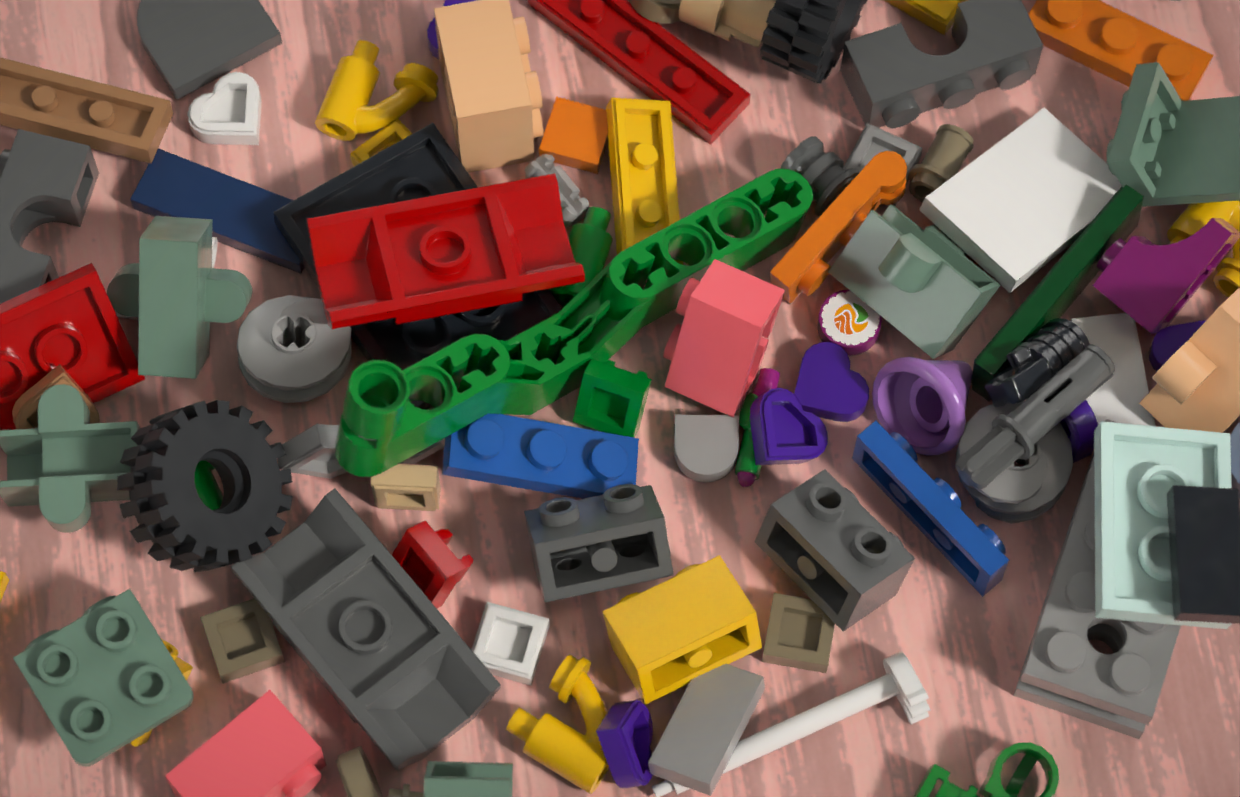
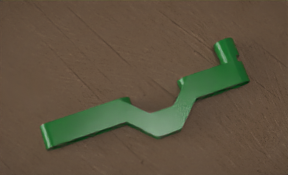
[335,169,813,477]

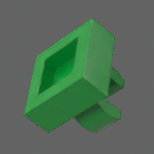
[573,359,652,438]

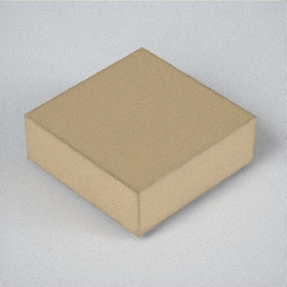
[371,464,441,511]

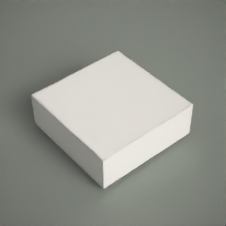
[472,602,550,686]

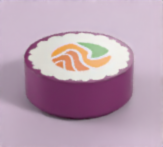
[817,289,882,356]

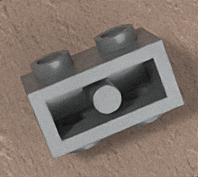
[755,469,915,632]
[524,484,674,603]

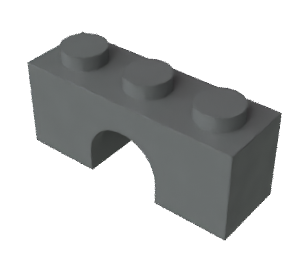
[840,0,1043,128]
[0,129,99,304]

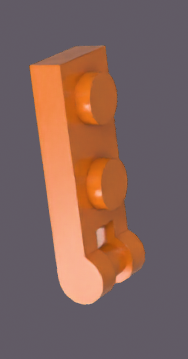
[770,151,907,304]

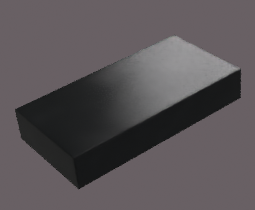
[1167,485,1240,624]

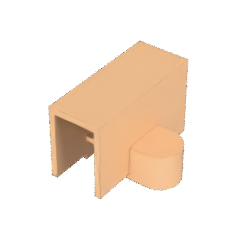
[1139,288,1240,433]

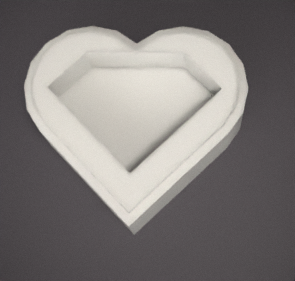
[187,72,262,145]

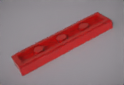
[527,0,751,145]

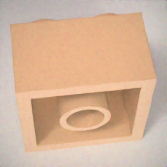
[434,0,544,173]

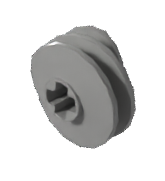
[237,295,352,403]
[955,401,1073,523]

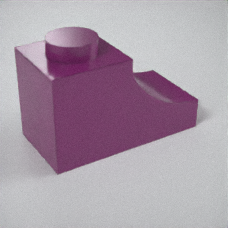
[1093,218,1240,333]

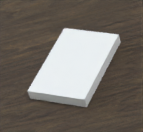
[919,108,1122,293]

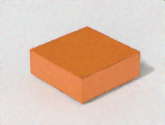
[539,96,608,174]

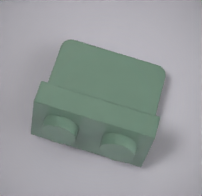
[1106,62,1240,207]
[13,589,194,767]

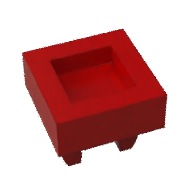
[392,520,474,608]

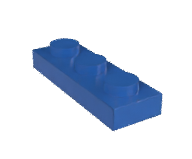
[442,414,639,499]
[852,421,1009,597]

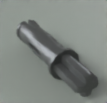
[955,344,1115,490]

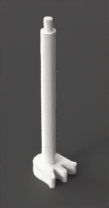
[651,651,930,797]

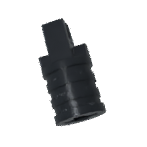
[985,318,1090,407]

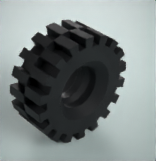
[760,0,867,84]
[117,400,293,572]

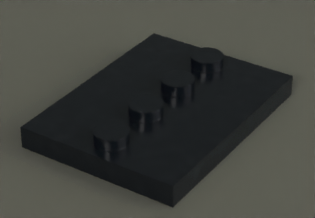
[274,123,562,410]

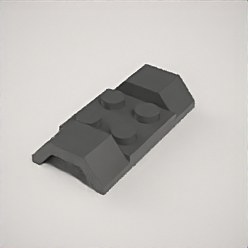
[231,488,501,770]

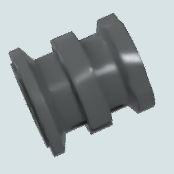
[780,136,860,217]

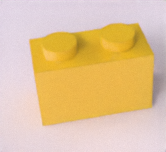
[602,555,762,705]

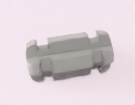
[525,154,589,228]

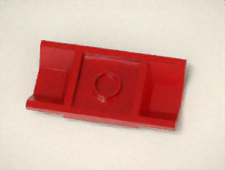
[307,173,585,329]

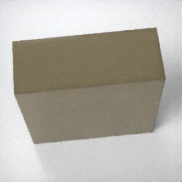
[762,593,835,673]
[200,598,285,683]

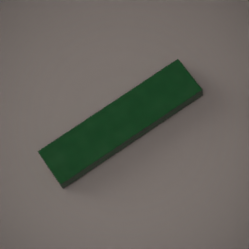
[971,184,1144,402]

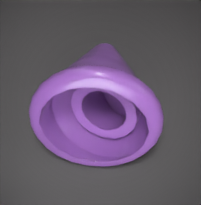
[872,357,973,456]

